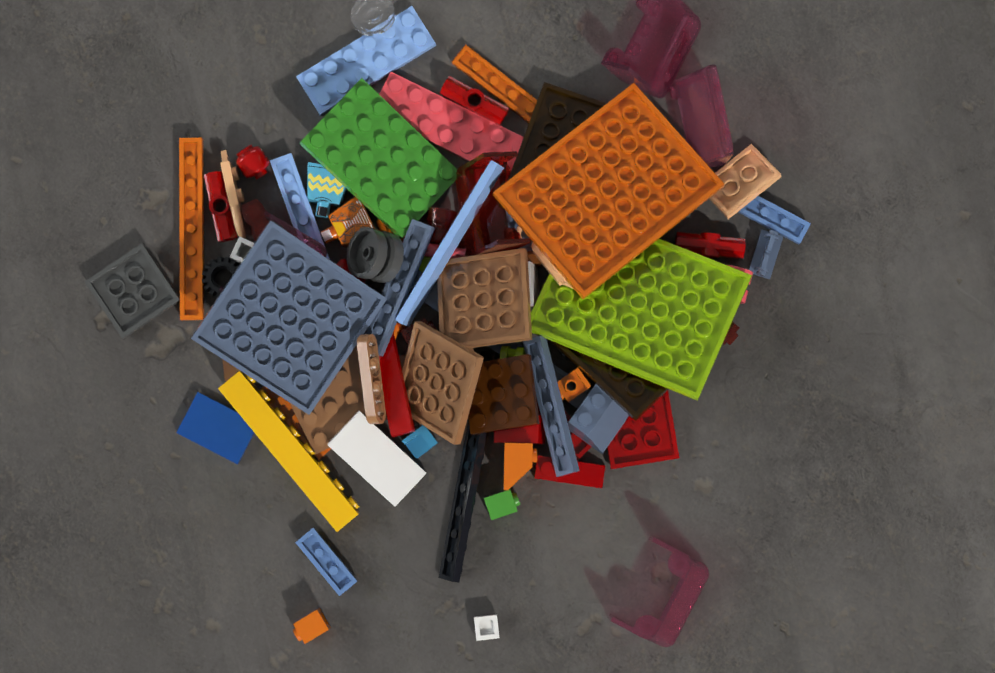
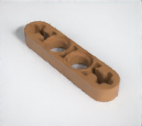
[357,334,386,424]

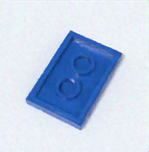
[176,392,255,464]

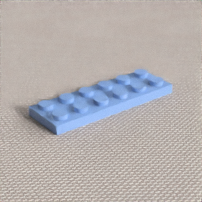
[296,6,436,116]

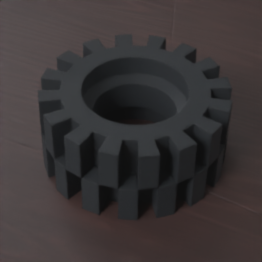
[202,257,240,298]

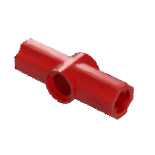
[440,76,509,126]
[204,171,238,242]
[675,232,746,259]

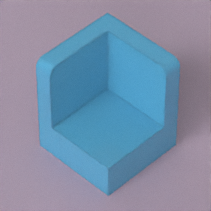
[402,425,438,459]

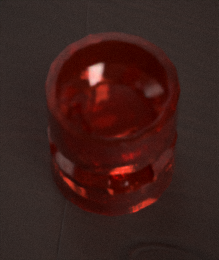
[426,207,458,244]

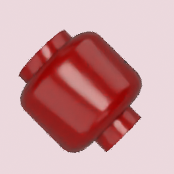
[235,144,270,180]

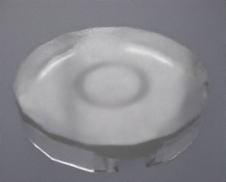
[350,0,396,36]

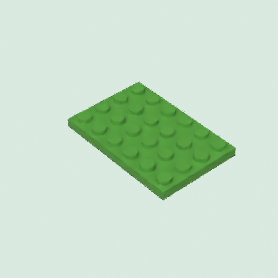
[299,78,462,239]

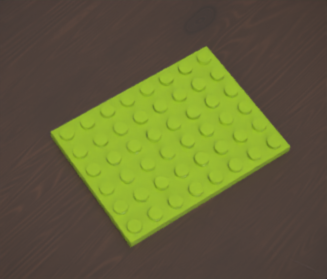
[531,239,752,401]

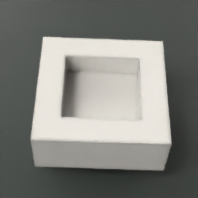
[474,614,500,641]

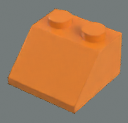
[503,443,537,490]

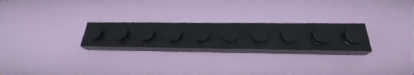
[438,351,500,583]

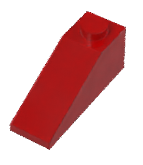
[534,455,605,488]

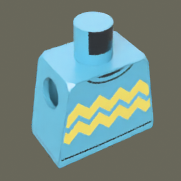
[307,162,348,218]

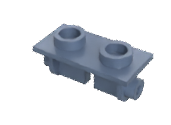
[749,229,783,280]

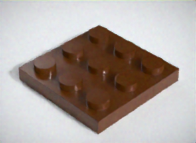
[468,354,540,435]

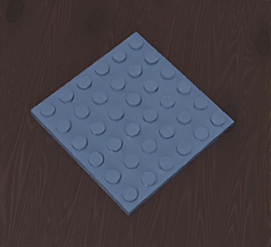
[191,220,387,415]

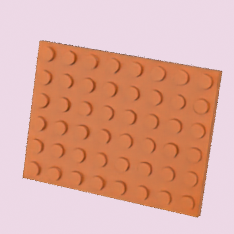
[493,83,725,299]

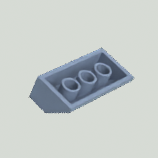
[568,383,629,454]

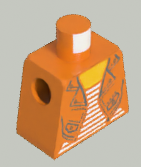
[320,197,375,247]

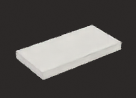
[327,411,426,506]

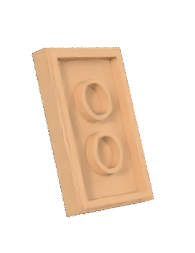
[709,144,781,220]

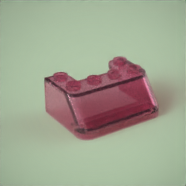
[601,0,701,98]

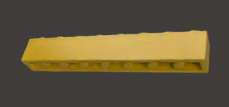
[218,371,360,532]

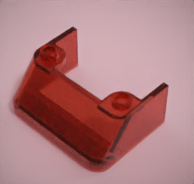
[456,151,531,256]

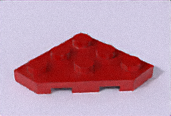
[607,390,679,469]

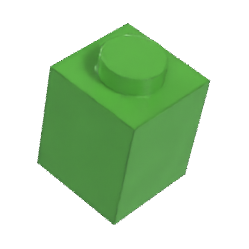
[484,489,520,520]

